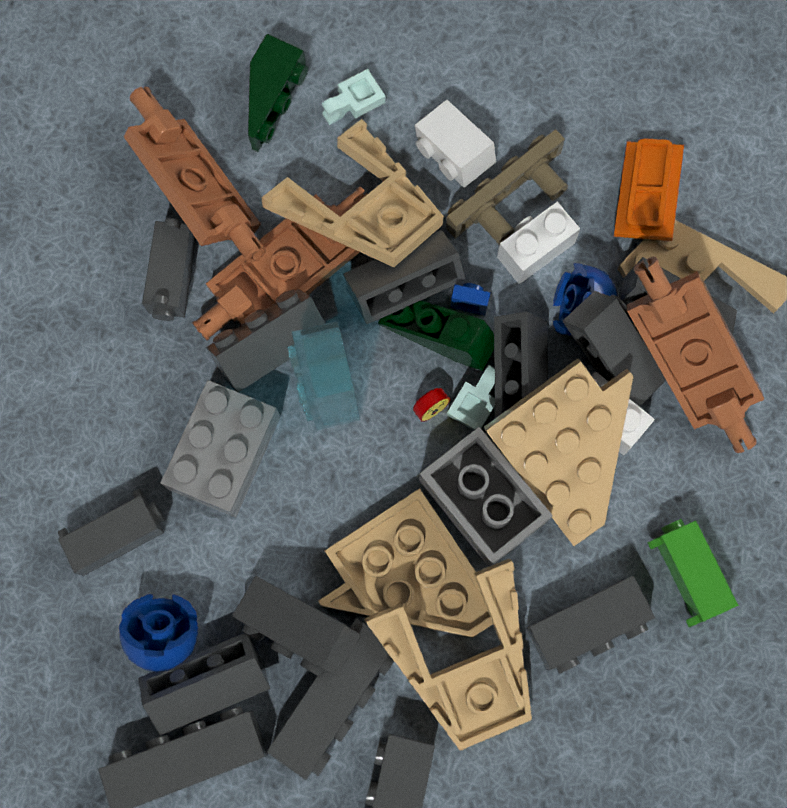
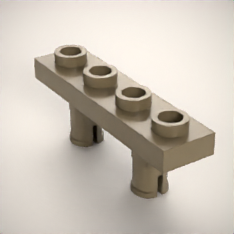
[446,129,568,245]

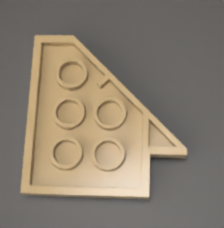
[484,358,633,546]
[318,488,493,638]

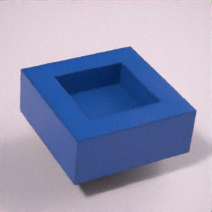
[450,283,491,316]

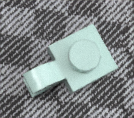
[322,69,386,125]
[447,365,495,431]

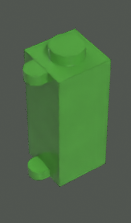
[648,519,739,627]

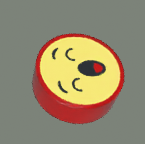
[413,388,450,422]

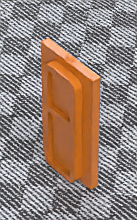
[614,138,684,241]

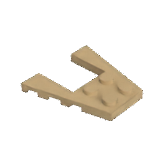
[262,119,444,267]
[618,220,787,314]
[365,559,532,751]

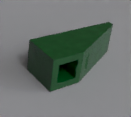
[248,33,308,152]
[378,300,494,371]

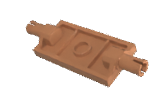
[124,87,266,263]
[192,186,368,341]
[627,257,765,453]

